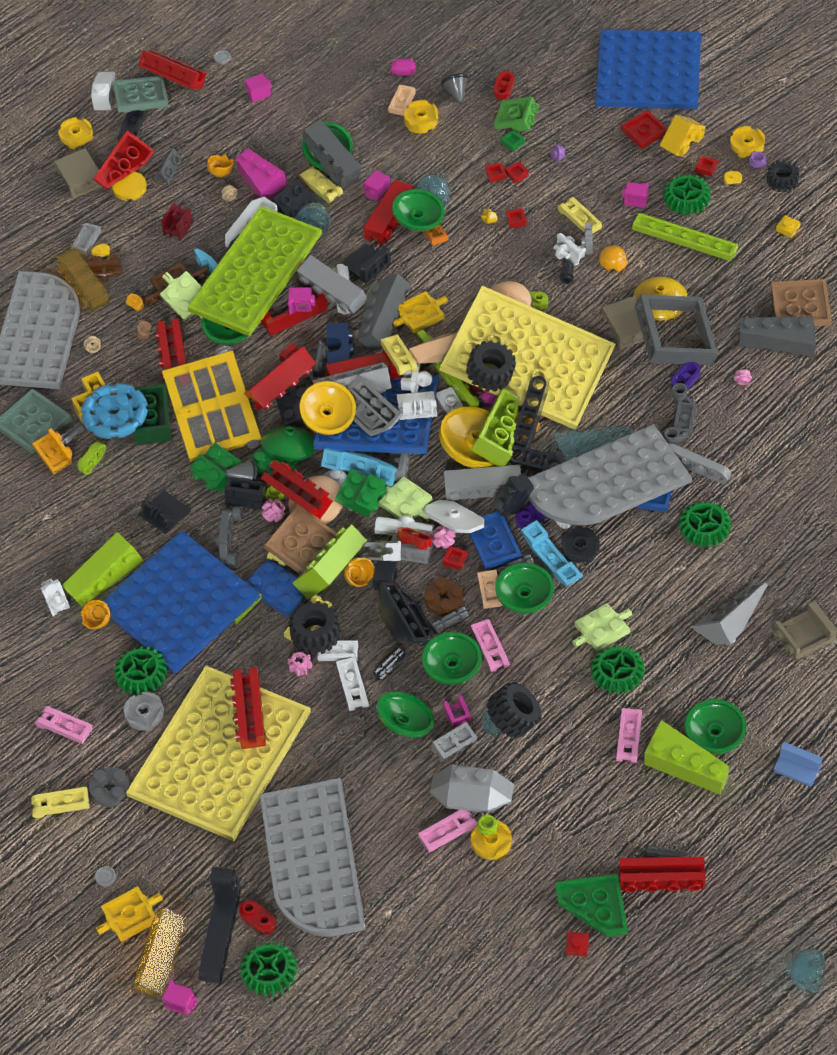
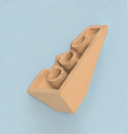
[409,333,457,364]

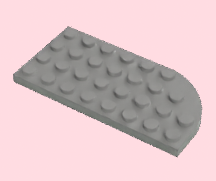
[0,271,80,389]
[528,424,692,525]
[260,778,366,937]

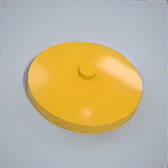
[439,407,498,468]

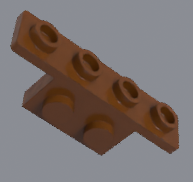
[144,263,208,306]

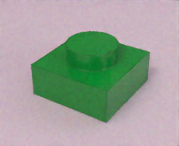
[501,130,525,152]

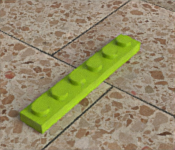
[632,213,738,261]
[417,330,479,407]

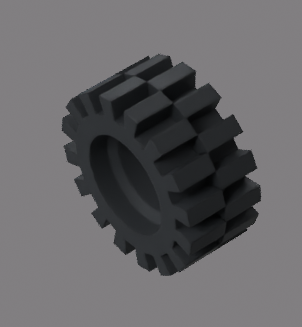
[767,160,799,192]

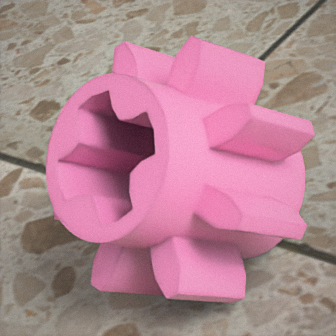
[262,499,285,523]
[432,525,456,549]
[288,651,313,676]

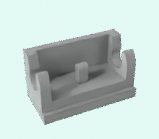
[389,453,411,481]
[392,535,433,564]
[360,540,401,561]
[431,722,477,762]

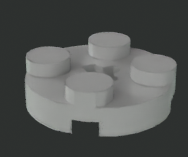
[124,692,164,732]

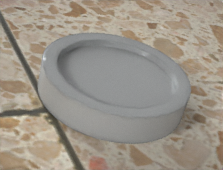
[214,50,230,64]
[95,866,116,887]

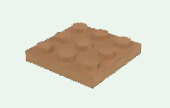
[771,279,832,326]
[264,505,337,574]

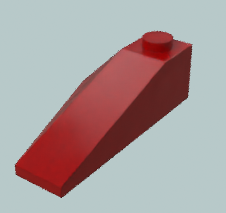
[93,130,155,190]

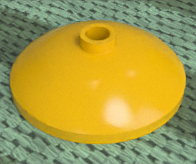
[633,277,687,321]
[300,381,356,435]

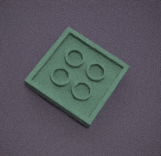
[113,76,168,113]
[0,389,72,454]

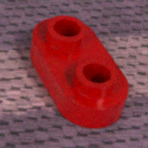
[494,71,515,100]
[396,527,433,550]
[239,900,276,935]

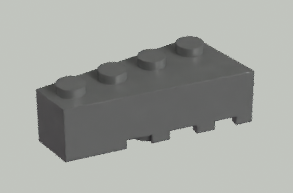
[302,121,362,190]
[358,273,411,352]
[738,316,816,359]

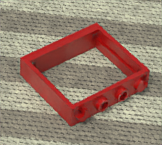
[261,262,328,336]

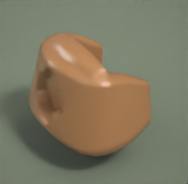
[137,320,152,340]

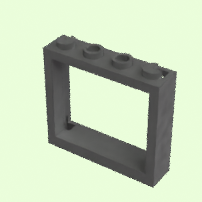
[635,294,718,365]

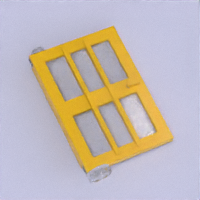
[162,346,261,462]

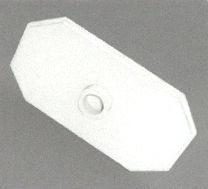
[225,197,277,248]
[424,500,484,533]

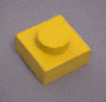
[776,215,801,238]

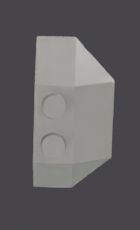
[347,375,403,437]
[430,765,514,813]

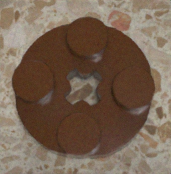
[424,577,463,616]

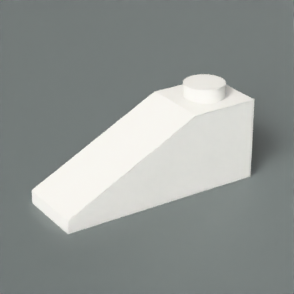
[91,72,115,110]

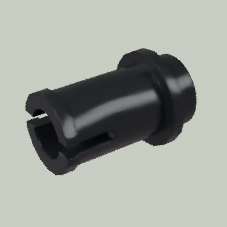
[560,261,574,284]

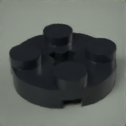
[561,527,600,563]

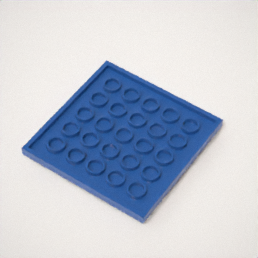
[595,29,701,109]
[314,376,439,454]
[102,530,260,674]

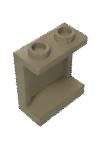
[54,148,102,199]
[602,296,644,349]
[773,601,837,661]

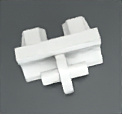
[553,233,586,266]
[401,363,432,393]
[40,579,70,616]

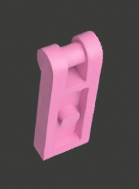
[471,619,510,673]
[34,706,93,744]
[616,708,642,763]
[418,810,477,853]

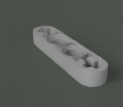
[668,443,731,483]

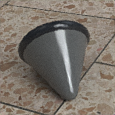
[440,73,468,103]
[225,459,258,481]

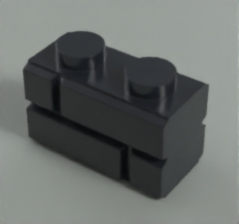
[493,474,534,516]
[225,477,266,510]

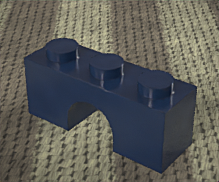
[326,322,354,364]

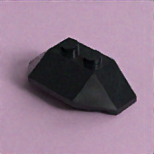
[379,582,433,643]

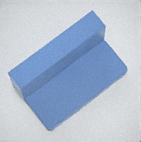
[774,742,822,786]

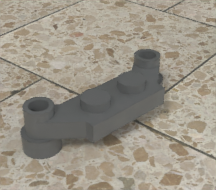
[664,383,697,445]
[216,506,244,569]

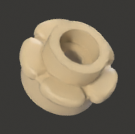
[221,185,238,201]
[83,336,101,353]

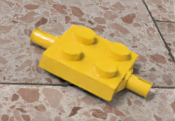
[392,291,448,334]
[95,886,163,942]

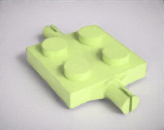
[160,271,202,321]
[379,476,433,521]
[572,603,632,652]

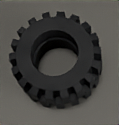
[466,340,516,392]
[289,601,340,655]
[487,682,542,738]

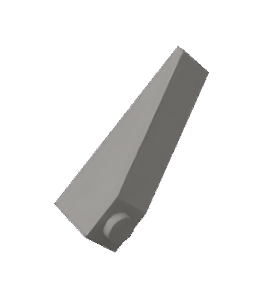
[692,582,768,645]

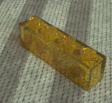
[56,248,110,313]
[131,907,186,999]

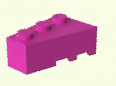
[236,148,287,200]

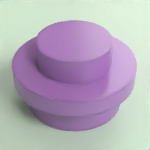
[551,144,565,162]
[749,152,766,168]

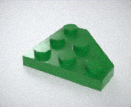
[555,874,628,937]

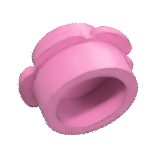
[734,370,752,385]

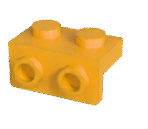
[32,428,73,475]

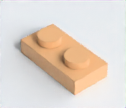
[388,85,416,116]
[477,570,503,609]

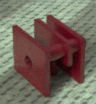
[161,203,193,241]

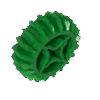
[663,173,711,216]
[679,500,731,549]
[591,643,645,695]
[114,645,167,696]
[240,940,298,998]

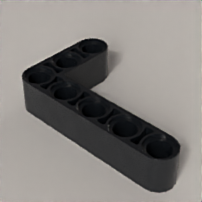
[510,376,562,473]
[199,866,241,984]

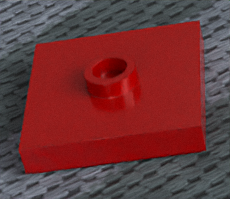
[620,110,668,149]

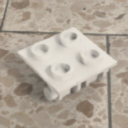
[397,391,437,420]

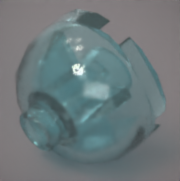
[416,174,450,205]
[295,203,331,237]
[787,949,825,993]

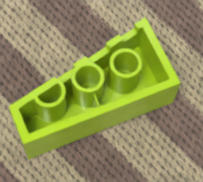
[470,388,519,466]
[292,524,367,600]
[62,532,144,607]
[644,720,729,795]

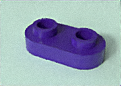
[671,362,700,390]
[515,504,548,529]

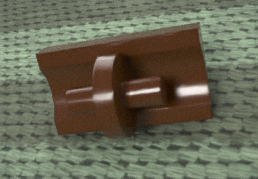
[88,254,122,282]

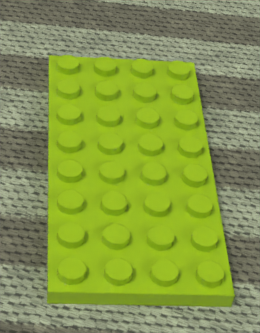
[187,206,322,336]

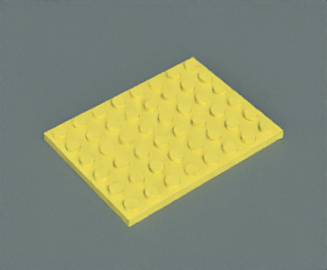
[440,286,616,430]
[126,666,311,842]

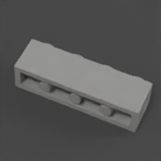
[297,255,367,315]
[312,362,392,393]
[444,465,521,501]

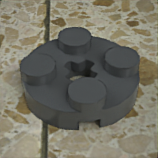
[89,768,130,807]

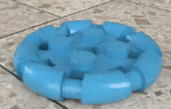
[81,383,148,439]

